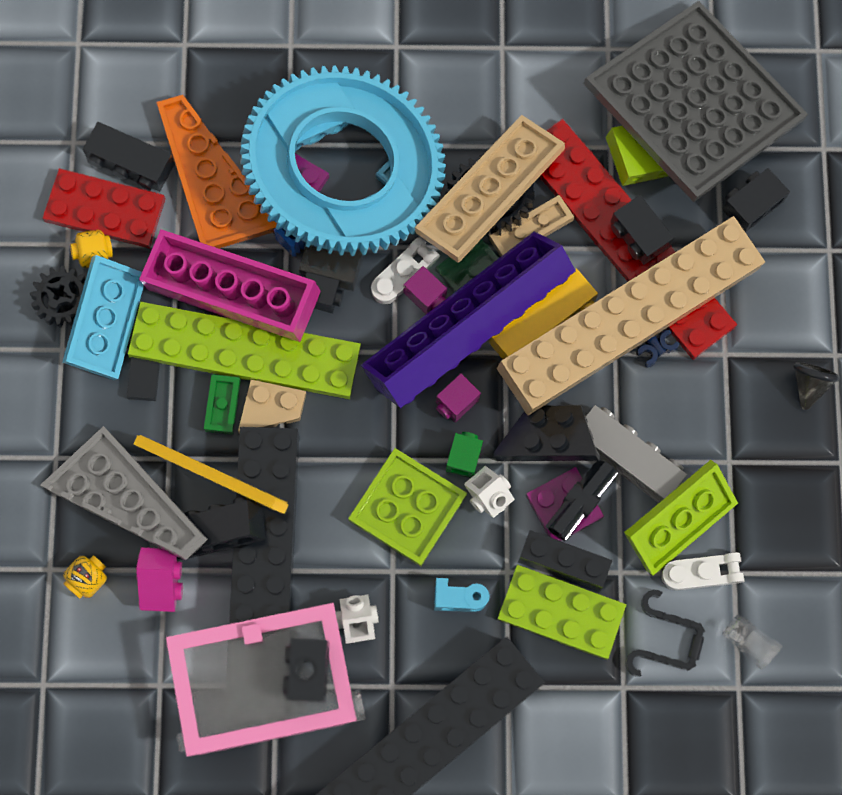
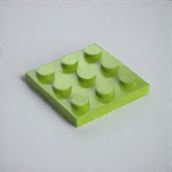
[348,448,467,567]

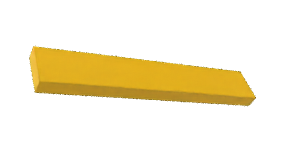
[134,435,288,514]

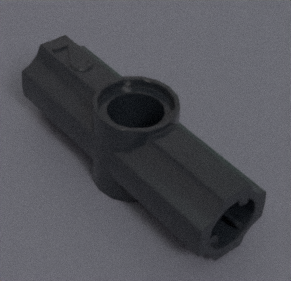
[545,460,618,542]

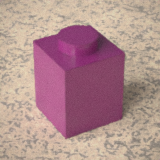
[403,266,447,314]
[436,374,481,423]

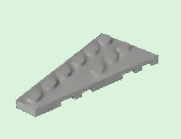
[40,426,208,560]

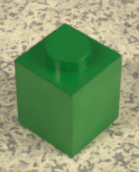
[446,432,483,478]

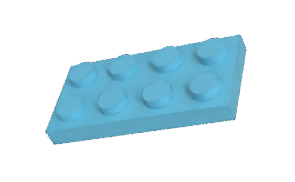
[62,255,144,380]

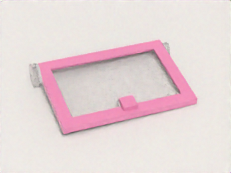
[166,603,366,757]

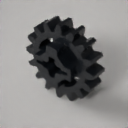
[30,266,86,328]

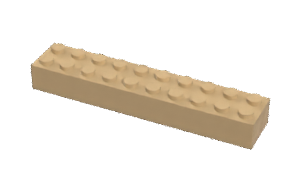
[497,216,765,415]

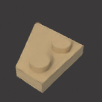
[238,379,306,434]

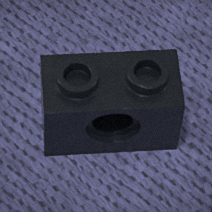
[282,638,330,703]

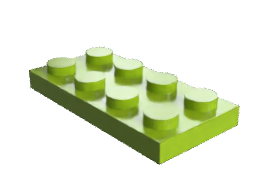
[624,460,738,576]
[497,565,627,660]

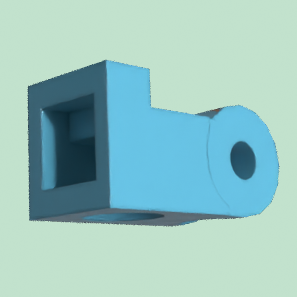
[434,578,489,612]

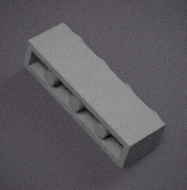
[586,405,687,503]

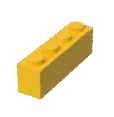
[489,268,598,359]

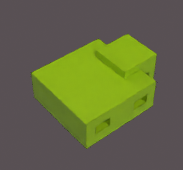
[605,126,669,186]

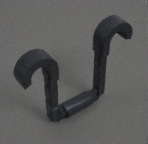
[625,590,705,677]

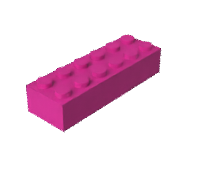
[139,229,321,342]

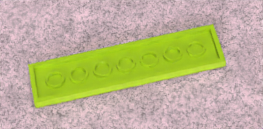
[128,302,361,399]

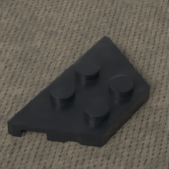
[493,405,600,461]

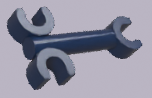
[636,330,680,368]

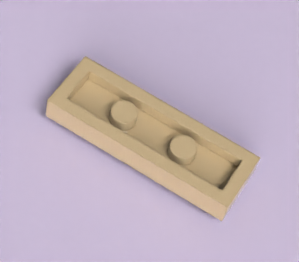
[489,195,574,257]

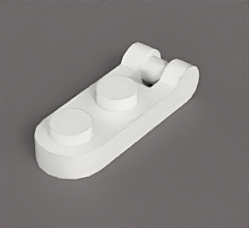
[371,236,440,304]
[661,553,744,591]

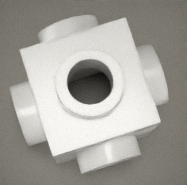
[464,466,515,518]
[335,595,379,644]

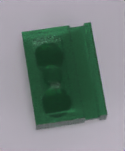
[436,239,499,293]

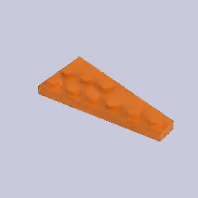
[157,95,277,249]

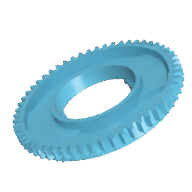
[240,66,446,256]

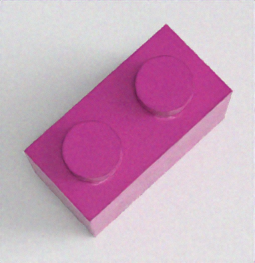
[136,548,183,612]

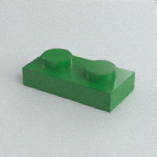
[204,374,241,435]

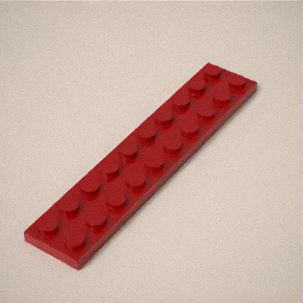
[539,119,738,360]

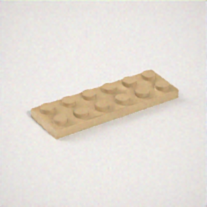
[415,115,565,263]

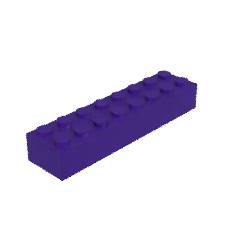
[361,231,576,408]

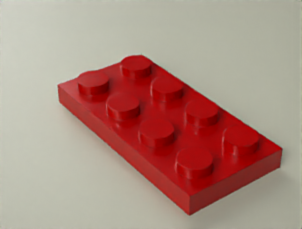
[42,168,166,249]

